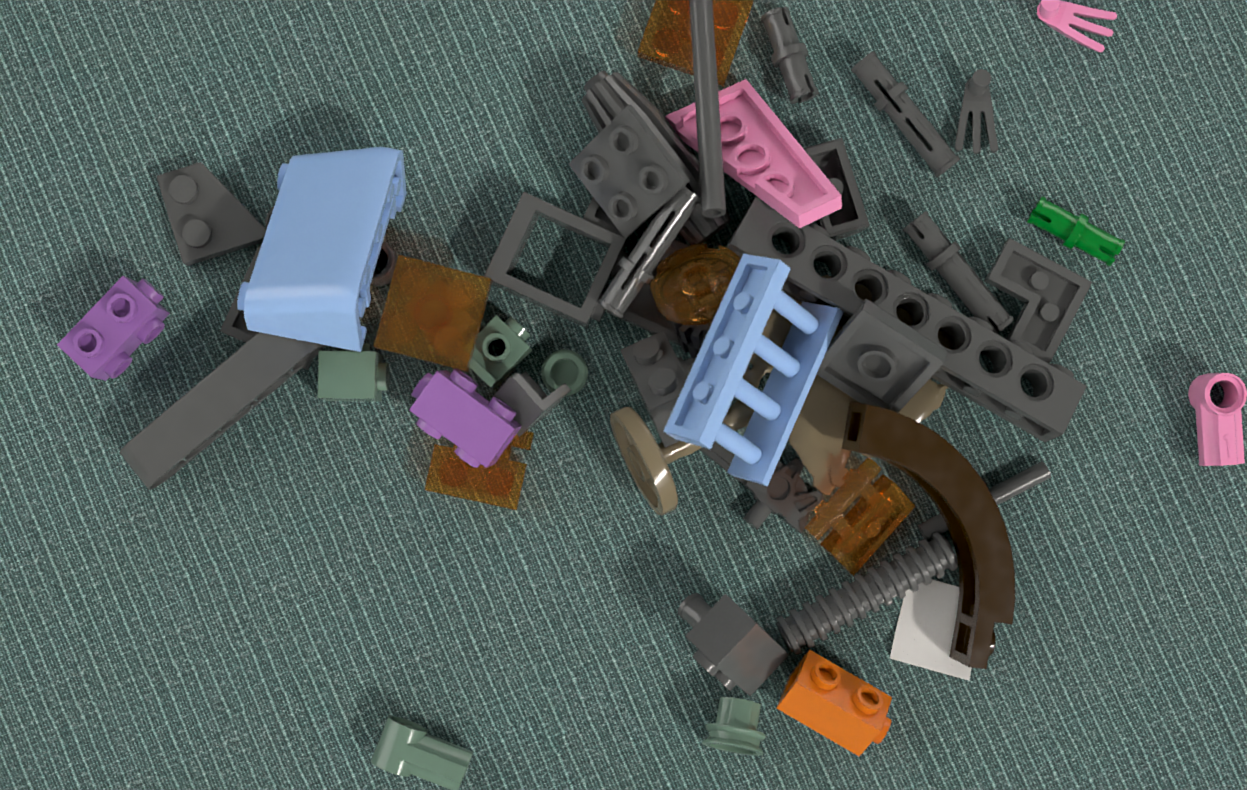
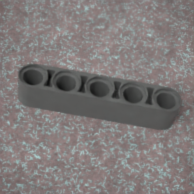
[119,332,325,490]

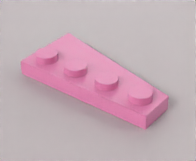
[665,79,842,228]

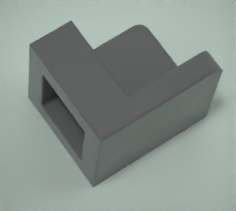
[489,371,571,437]

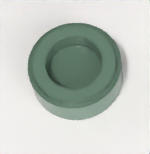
[541,349,588,397]

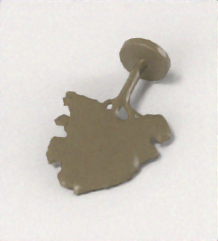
[610,275,953,516]

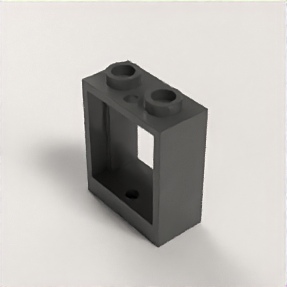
[484,192,630,329]

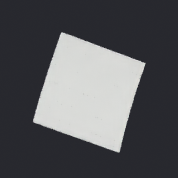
[890,579,972,681]

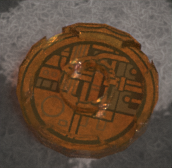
[650,244,741,325]

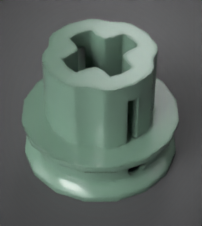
[702,697,766,756]

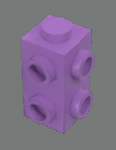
[57,276,170,381]
[409,368,522,468]

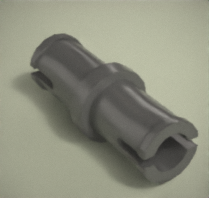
[761,7,819,104]

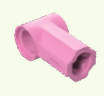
[1188,373,1247,466]

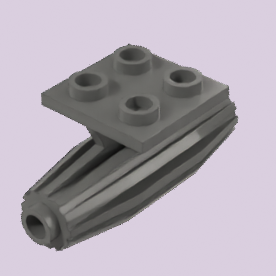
[568,70,731,248]

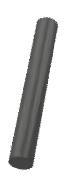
[918,461,1051,541]

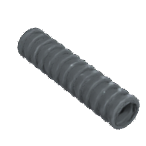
[776,532,958,655]

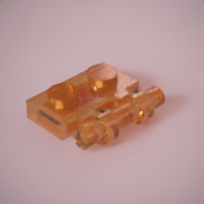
[424,431,535,510]
[804,457,915,576]

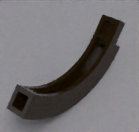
[842,402,1015,669]

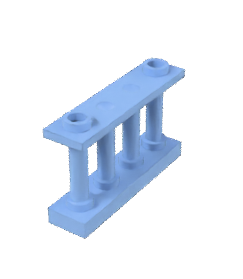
[663,254,843,486]

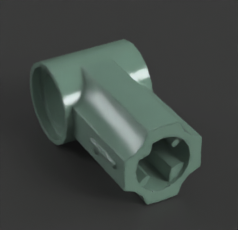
[371,715,473,790]

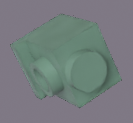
[457,315,532,391]

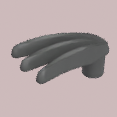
[955,69,999,155]

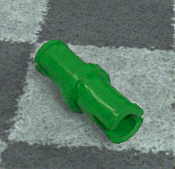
[1027,196,1125,267]

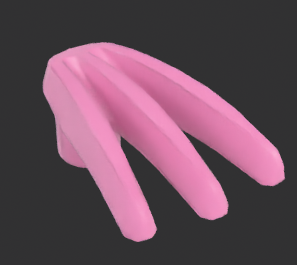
[1037,0,1117,52]

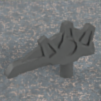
[699,441,824,534]

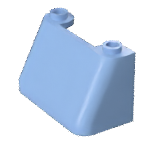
[237,147,407,352]

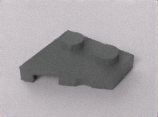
[157,162,266,266]

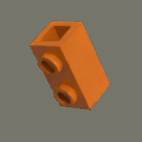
[776,649,892,756]

